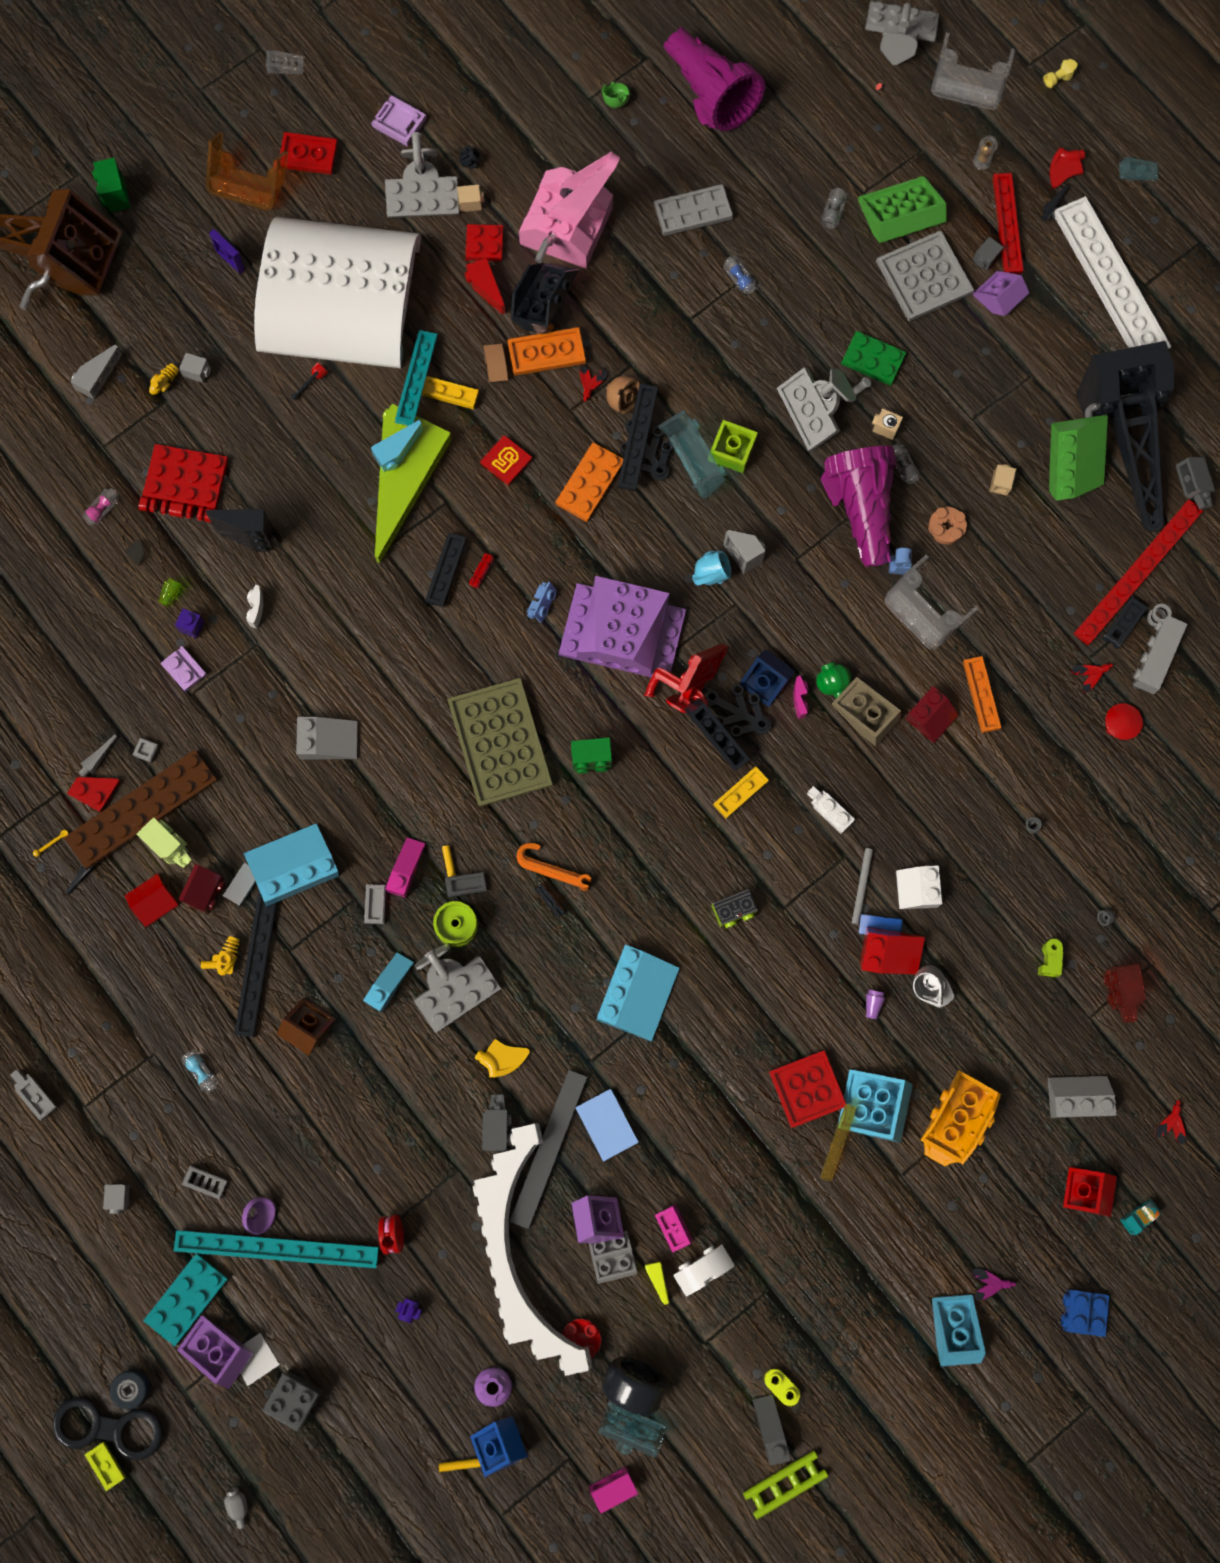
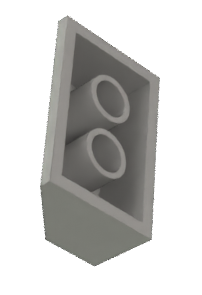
[1048,1076,1116,1118]

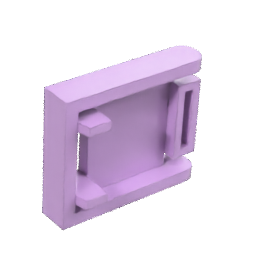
[371,96,427,147]

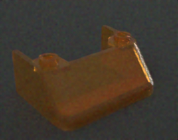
[206,132,288,211]

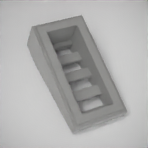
[182,1165,228,1200]

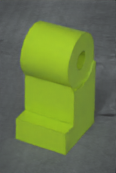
[1038,939,1063,977]

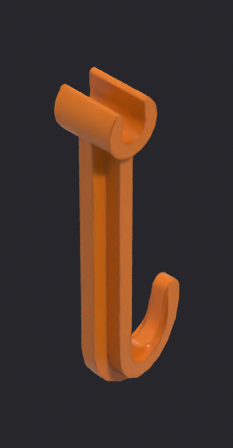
[516,843,591,891]

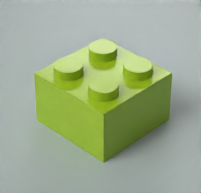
[709,420,758,473]

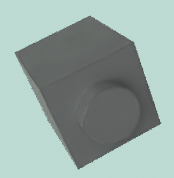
[973,237,1003,271]

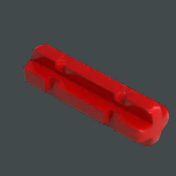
[469,553,494,588]

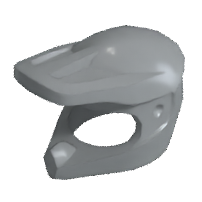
[913,965,955,1008]

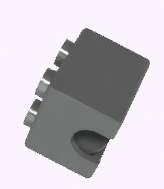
[262,1370,323,1432]

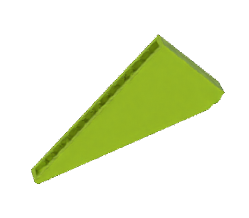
[375,404,452,563]

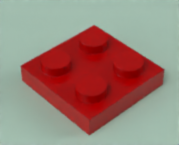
[466,224,503,262]

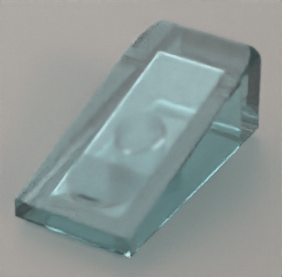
[1119,157,1158,180]

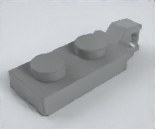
[11,1070,57,1121]

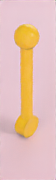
[33,830,69,857]

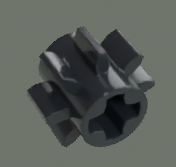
[459,145,481,170]

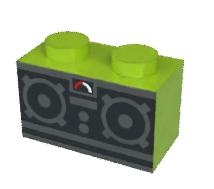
[712,889,758,929]

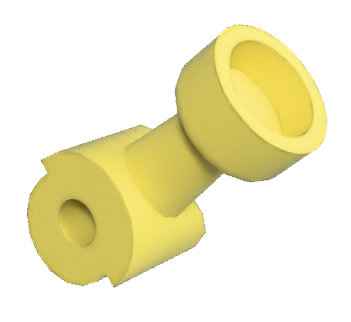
[1044,59,1077,88]

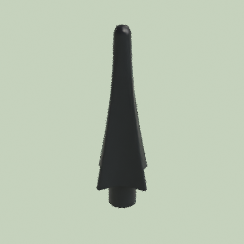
[1042,185,1069,221]
[66,861,102,895]

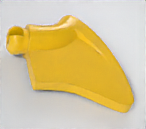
[475,1039,529,1078]

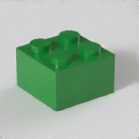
[92,157,131,213]
[571,738,612,774]

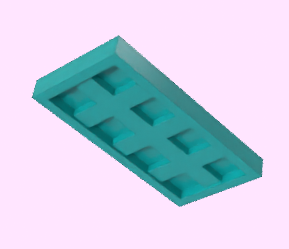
[143,1253,228,1347]

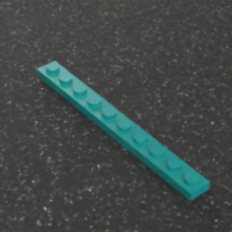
[174,1230,379,1268]

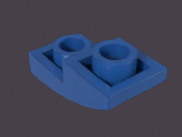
[859,914,903,934]

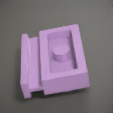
[161,646,207,692]

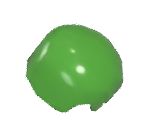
[602,82,630,108]

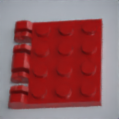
[139,444,229,523]

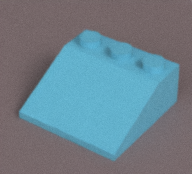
[837,1069,913,1143]

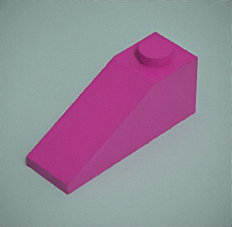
[386,838,425,898]

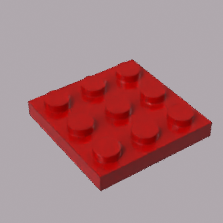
[769,1051,847,1128]

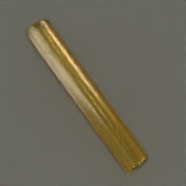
[820,1104,856,1181]

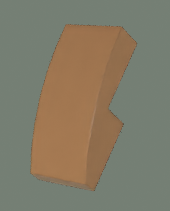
[483,344,508,382]

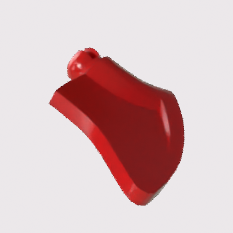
[1049,147,1085,189]

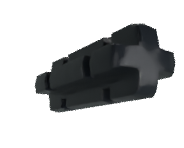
[536,883,565,918]

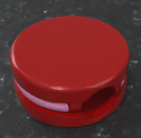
[378,1214,404,1255]

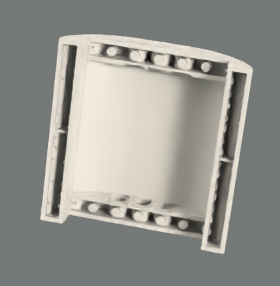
[254,217,421,368]

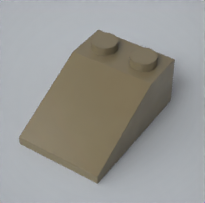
[832,677,901,746]

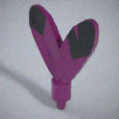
[972,1269,1016,1300]

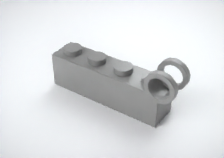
[1133,604,1187,695]

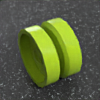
[433,901,478,947]

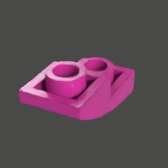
[793,676,809,720]

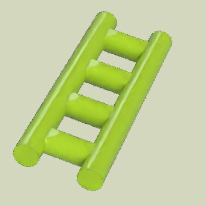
[743,1450,828,1520]

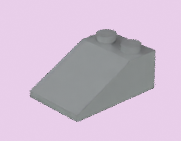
[296,717,358,760]

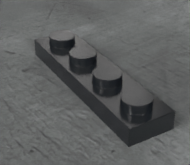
[425,532,466,608]

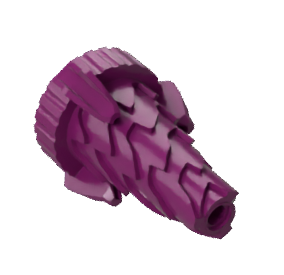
[664,27,765,131]
[821,446,897,567]

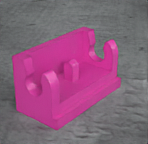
[655,1204,693,1252]
[589,1466,638,1513]

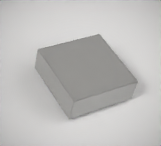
[133,738,159,763]

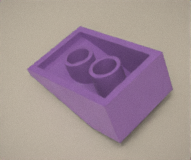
[177,1315,254,1389]

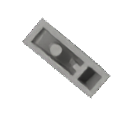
[71,345,122,399]

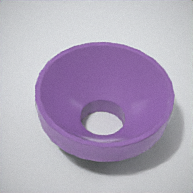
[242,1197,276,1235]
[474,1367,512,1407]

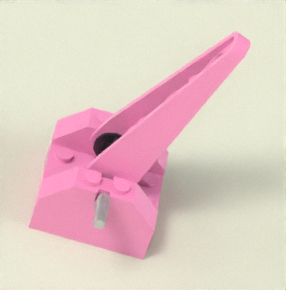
[519,151,620,268]

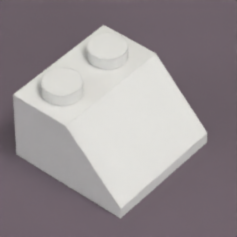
[896,866,942,909]

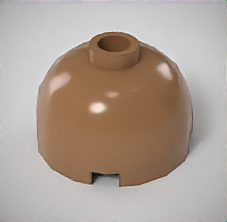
[606,376,640,414]

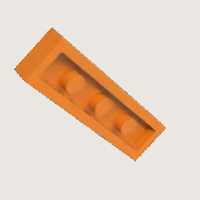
[963,656,1001,733]

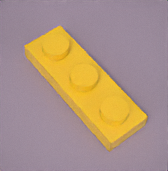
[422,376,479,409]
[713,767,769,819]

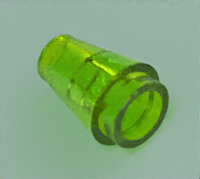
[158,578,182,607]

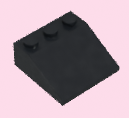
[206,509,273,552]

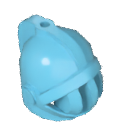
[692,550,731,585]

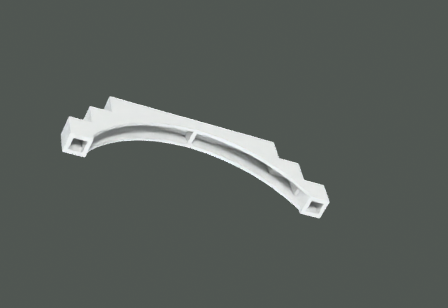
[473,1123,593,1376]

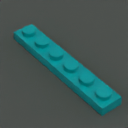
[395,330,437,426]

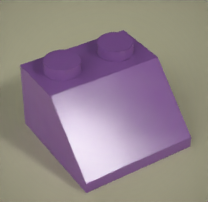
[973,271,1029,316]
[572,1195,624,1244]

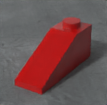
[464,258,505,314]

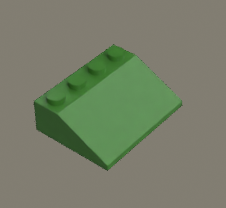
[858,176,946,243]
[1049,415,1108,501]

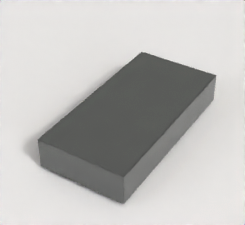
[445,872,487,898]

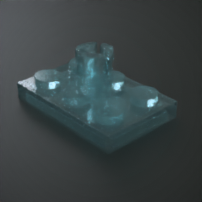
[598,1402,665,1458]

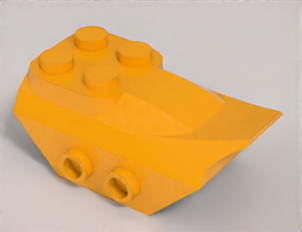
[921,1070,1001,1166]

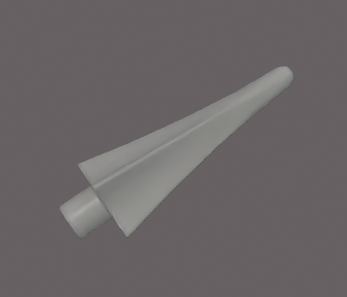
[79,734,117,777]

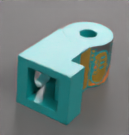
[1120,1199,1162,1235]

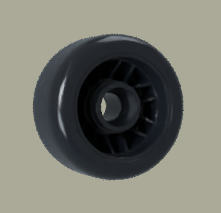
[602,1357,667,1415]

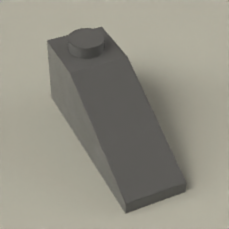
[753,1394,791,1466]

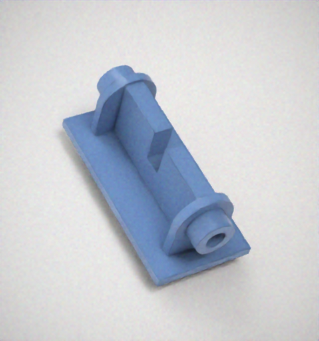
[527,582,557,623]

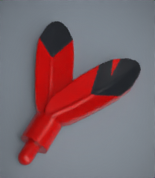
[580,365,607,401]
[1071,664,1113,693]
[1155,1100,1186,1144]

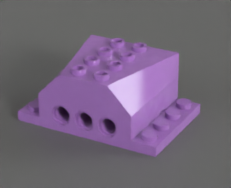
[559,576,686,677]

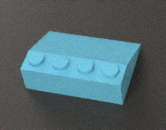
[244,824,339,907]
[597,945,679,1042]

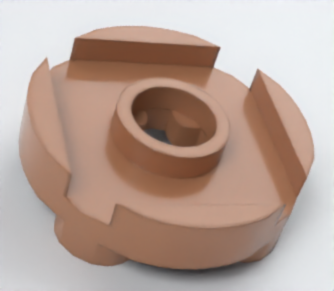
[928,507,967,545]

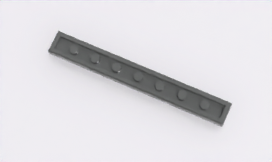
[510,1070,587,1229]

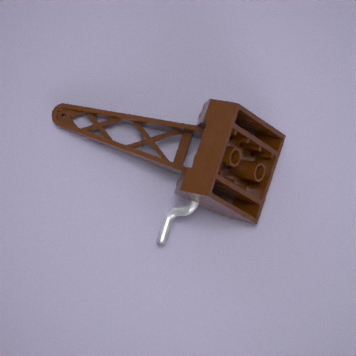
[0,189,123,310]

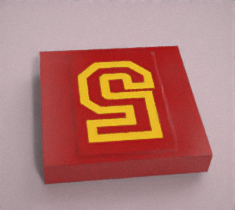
[480,435,532,486]

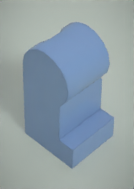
[889,548,912,575]

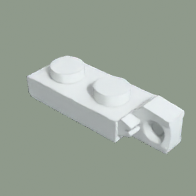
[807,786,855,834]

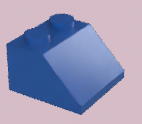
[470,1416,528,1477]

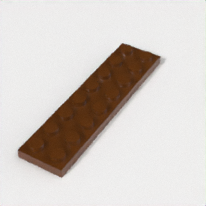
[64,750,217,870]

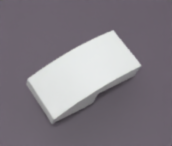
[246,584,263,629]

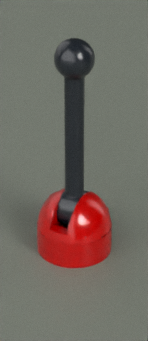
[291,362,328,400]

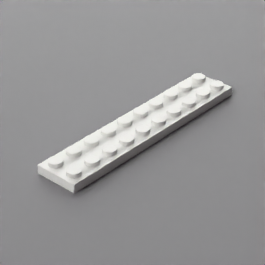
[1054,196,1171,349]

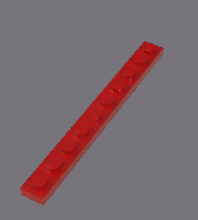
[1074,499,1203,646]

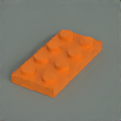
[507,327,586,376]
[555,442,623,522]

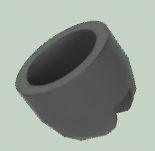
[1025,817,1042,834]
[1097,909,1115,926]

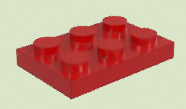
[278,132,338,175]

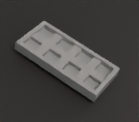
[654,184,733,236]

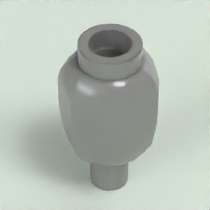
[224,1488,248,1529]

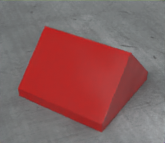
[124,873,179,927]

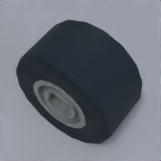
[109,1370,151,1410]

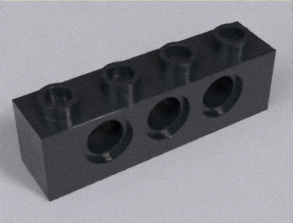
[684,698,750,771]

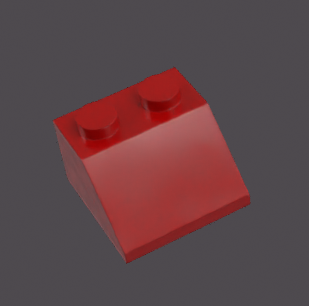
[1063,1167,1117,1217]

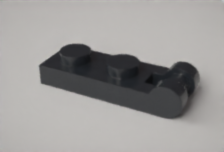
[1102,597,1147,650]

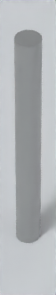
[852,848,873,925]

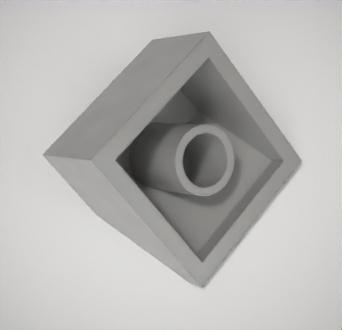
[723,530,766,575]

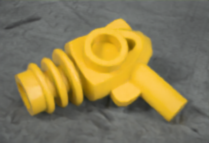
[149,363,179,395]
[201,936,240,976]

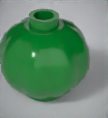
[816,662,852,698]

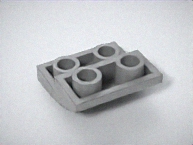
[589,1231,637,1284]

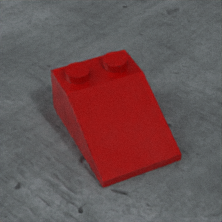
[860,927,925,974]

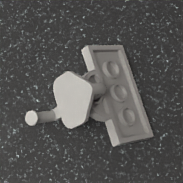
[865,1,939,65]
[385,132,459,218]
[777,367,871,451]
[413,944,501,1033]

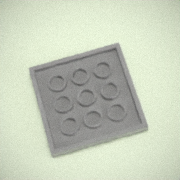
[876,231,974,321]

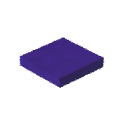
[209,229,245,274]

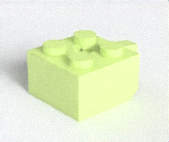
[137,817,193,869]

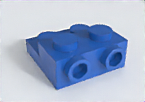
[1061,1289,1109,1337]

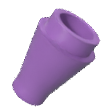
[866,989,885,1019]

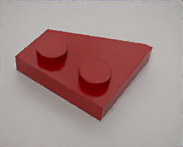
[67,777,121,813]

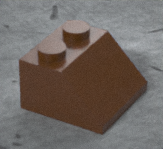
[276,998,336,1056]

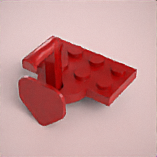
[644,643,729,714]

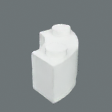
[674,1245,735,1297]

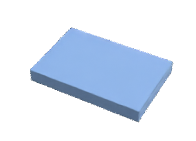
[575,1089,639,1161]

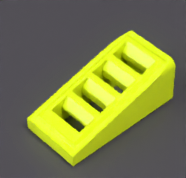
[645,1262,669,1305]

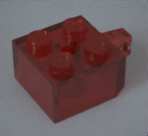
[1104,964,1146,1023]

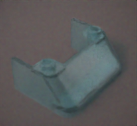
[659,410,727,499]

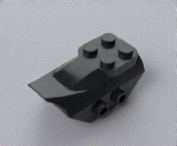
[511,263,579,334]

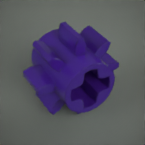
[395,1298,422,1323]

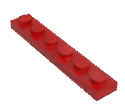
[993,173,1023,274]

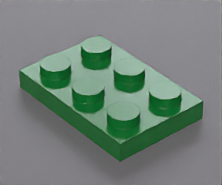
[841,331,906,386]

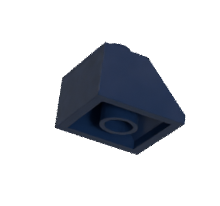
[739,649,795,707]

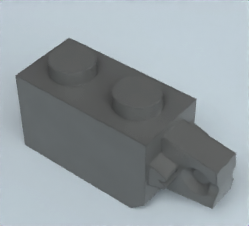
[1175,457,1215,510]
[482,1094,511,1151]

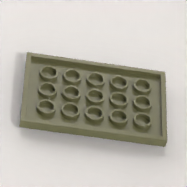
[447,678,553,807]

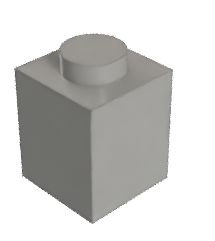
[179,353,211,383]
[103,1185,130,1214]

